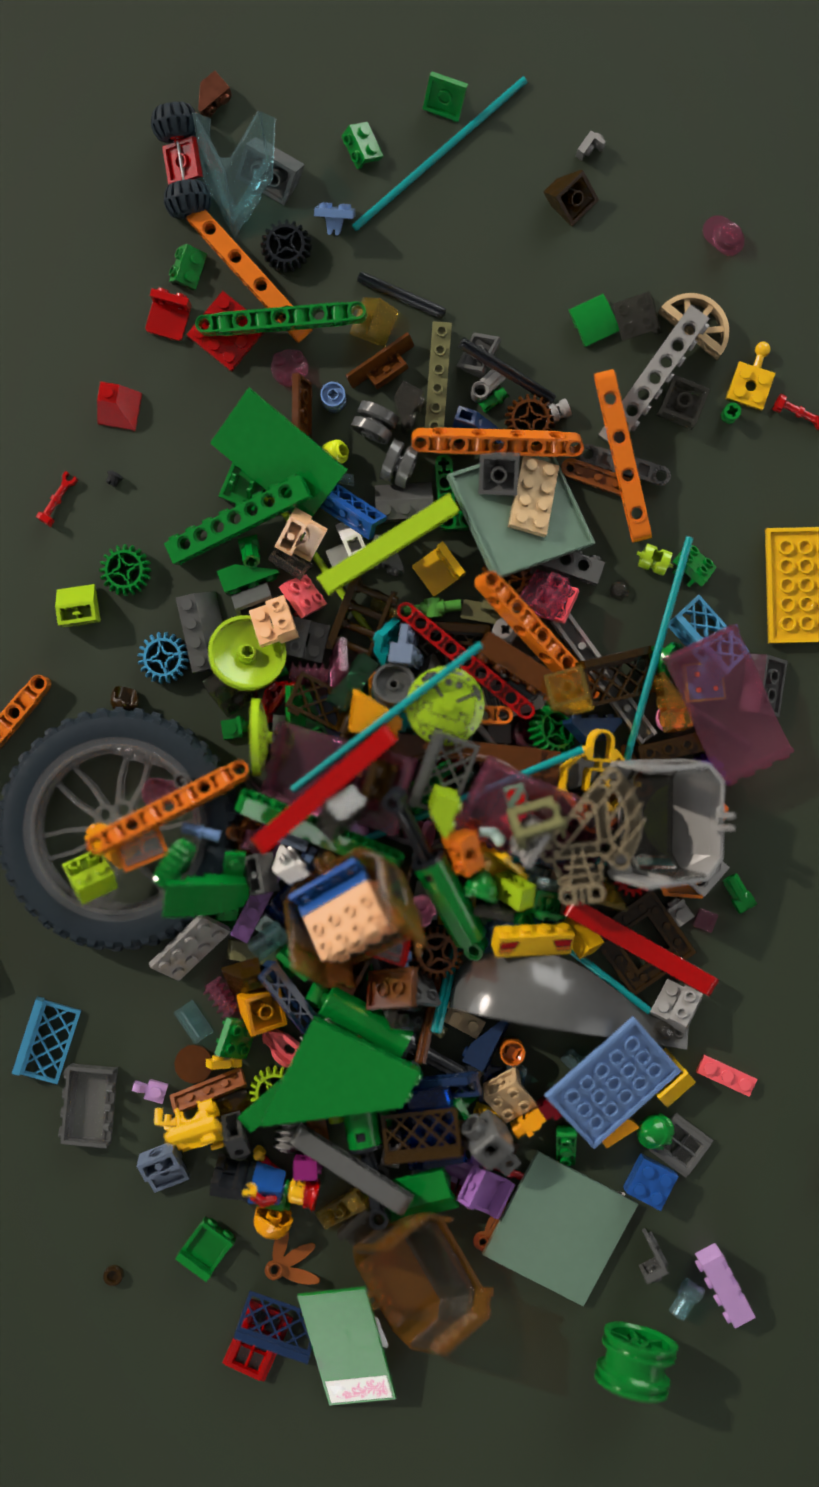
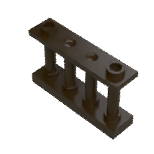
[325,577,399,664]

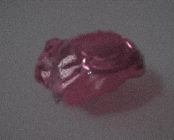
[141,778,179,805]

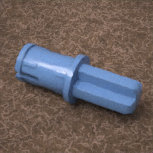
[181,822,221,843]

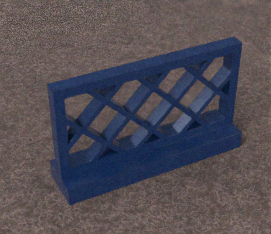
[233,1290,312,1364]

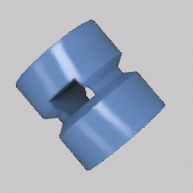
[320,382,346,413]

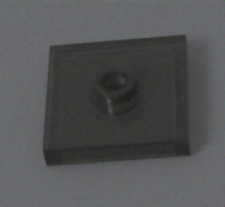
[474,898,516,922]

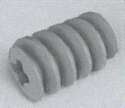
[491,618,517,644]
[273,1121,302,1153]

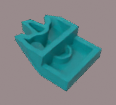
[373,617,400,666]

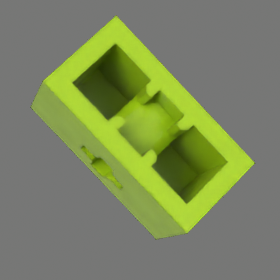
[494,870,536,911]

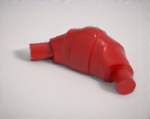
[261,681,296,723]

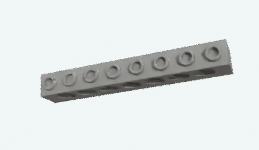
[598,305,709,444]

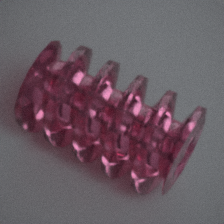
[289,661,330,687]
[203,976,239,1021]

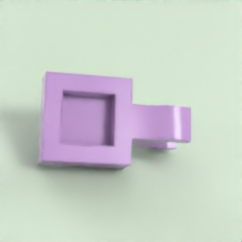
[132,1079,168,1104]

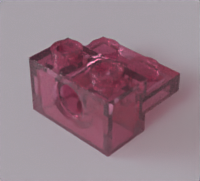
[519,569,572,621]

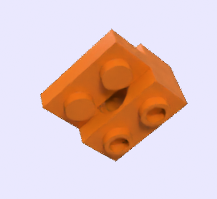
[439,828,485,877]

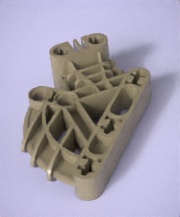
[540,766,646,905]

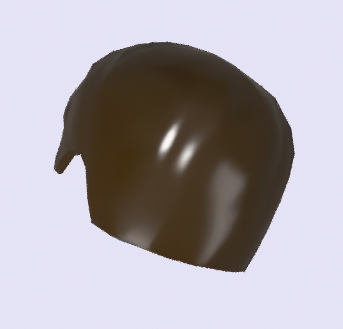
[110,686,139,711]

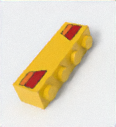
[491,923,575,957]

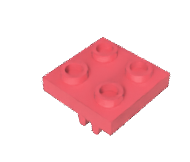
[279,573,327,619]

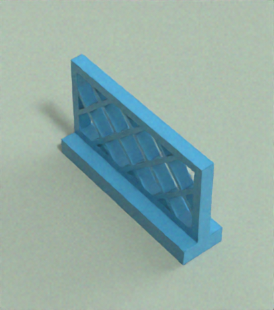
[669,595,750,681]
[12,996,81,1084]

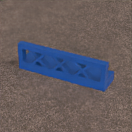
[320,484,387,540]
[288,858,370,918]

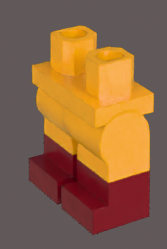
[510,1095,562,1139]

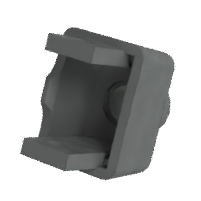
[462,1110,521,1176]

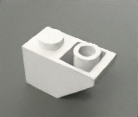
[335,523,365,556]

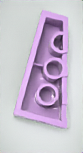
[695,1243,756,1329]

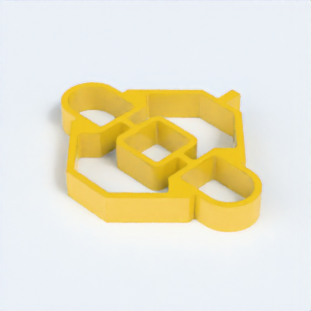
[558,729,642,833]

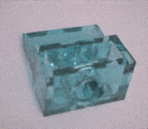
[518,862,559,892]

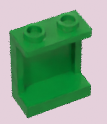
[175,1216,236,1282]

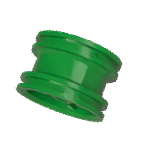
[594,1321,678,1403]

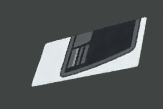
[482,681,545,720]

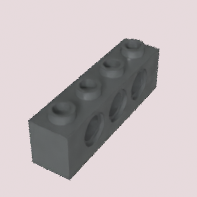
[537,550,605,586]

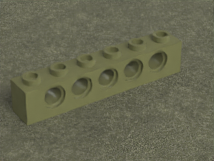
[424,321,452,440]

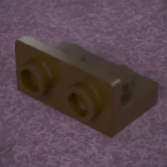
[360,760,399,802]

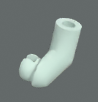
[479,827,506,847]

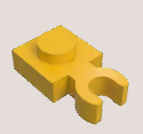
[206,1055,242,1070]

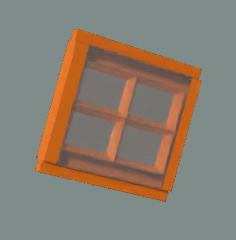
[116,823,168,873]

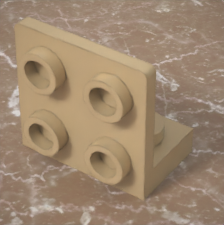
[483,1066,537,1123]

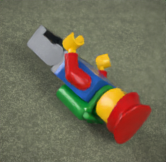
[209,1145,321,1212]

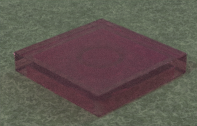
[329,638,349,690]

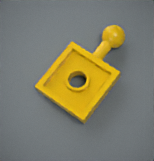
[726,342,775,411]

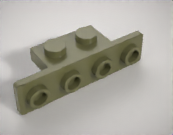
[460,599,513,624]

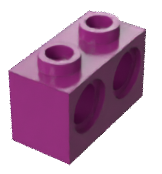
[293,1151,323,1180]

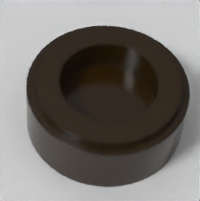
[103,1265,124,1286]

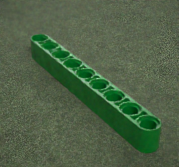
[235,789,404,875]

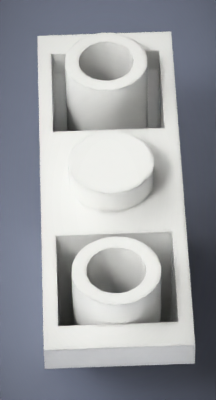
[271,844,310,885]

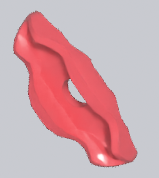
[262,1029,300,1068]

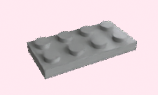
[149,915,231,981]

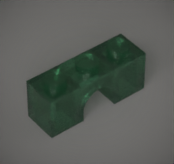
[325,653,379,712]

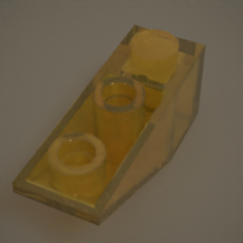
[653,672,693,733]
[315,1186,370,1230]

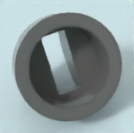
[174,773,191,789]

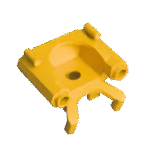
[154,1098,225,1152]

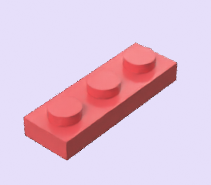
[696,1054,757,1097]

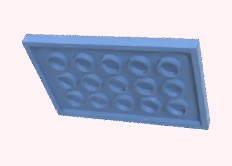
[544,1016,681,1149]

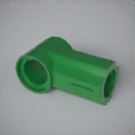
[238,534,260,569]
[722,873,757,914]

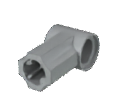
[470,369,506,403]

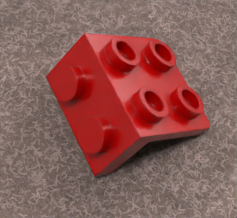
[145,288,192,341]

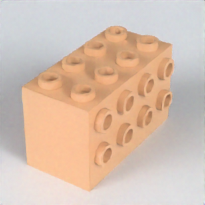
[303,880,404,963]

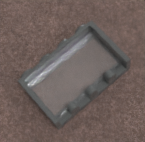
[59,1063,118,1148]

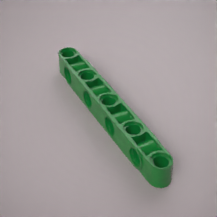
[195,301,368,337]

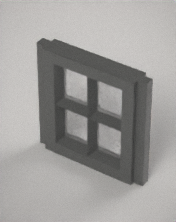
[648,1112,713,1178]

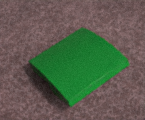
[568,294,620,347]

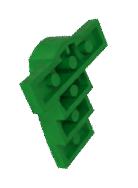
[162,851,249,921]

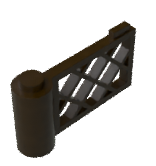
[285,671,357,742]

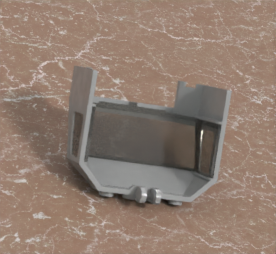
[599,759,736,889]

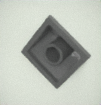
[457,332,501,379]

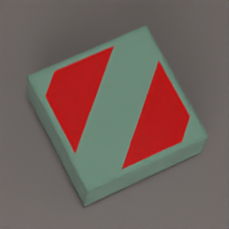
[504,783,528,808]

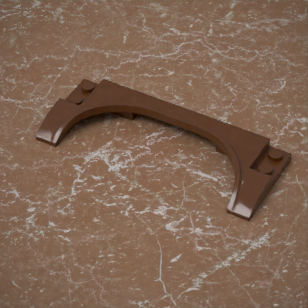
[359,733,561,821]

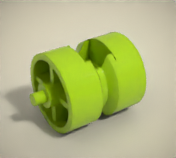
[636,543,674,576]

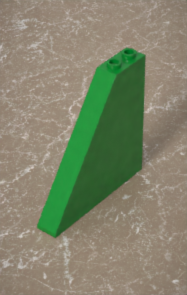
[260,1015,422,1127]

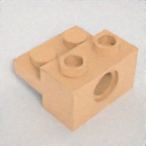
[275,507,328,562]
[249,595,299,648]

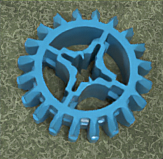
[137,632,190,684]

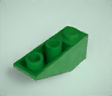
[217,564,280,596]

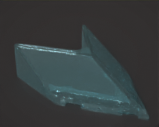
[192,112,275,239]

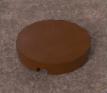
[174,1044,212,1084]

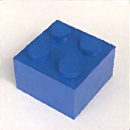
[623,1153,679,1211]

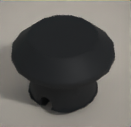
[106,470,123,487]

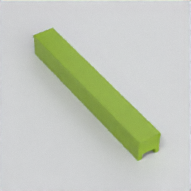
[316,493,459,595]

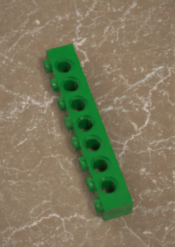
[164,474,313,565]

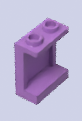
[456,1164,515,1219]

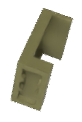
[506,796,567,851]

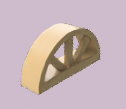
[658,293,729,360]

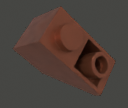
[198,71,232,120]

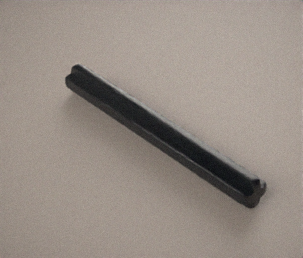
[357,272,446,319]

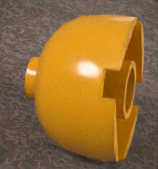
[254,1207,293,1240]

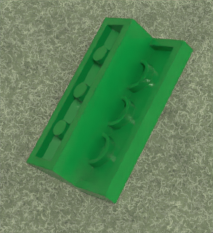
[380,1167,459,1225]

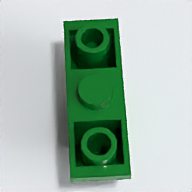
[556,1125,577,1166]

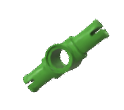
[404,597,462,619]

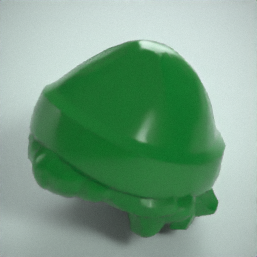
[464,871,499,904]
[637,1113,674,1150]

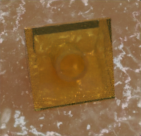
[350,297,399,347]

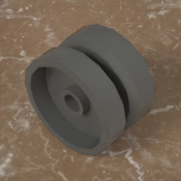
[350,400,400,444]
[379,439,419,488]
[371,663,415,709]

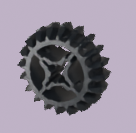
[260,219,312,273]

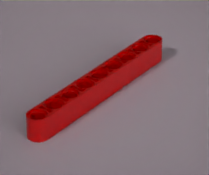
[397,602,535,719]
[250,724,399,855]
[562,900,719,997]

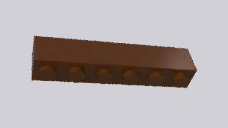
[476,631,586,716]

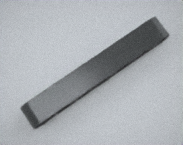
[289,1124,414,1215]

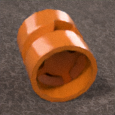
[499,1036,525,1066]

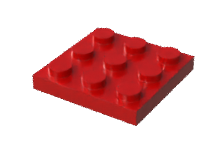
[187,291,264,372]

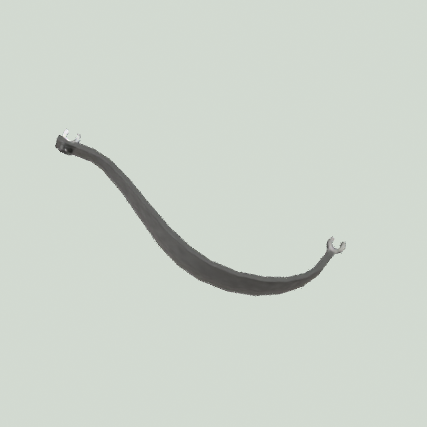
[449,952,689,1050]

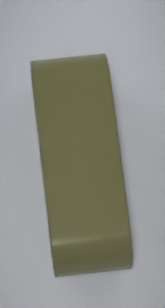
[226,939,283,966]

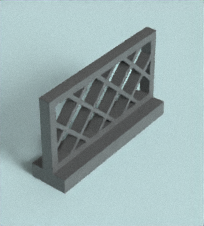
[407,728,480,811]

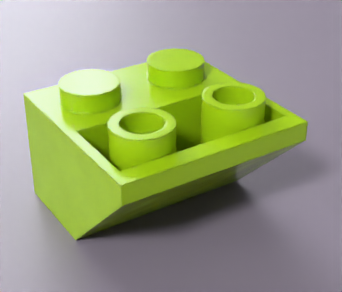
[55,584,101,628]
[428,784,461,839]
[62,849,119,905]

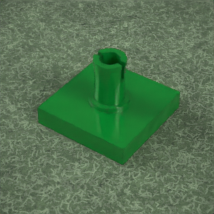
[423,71,468,122]

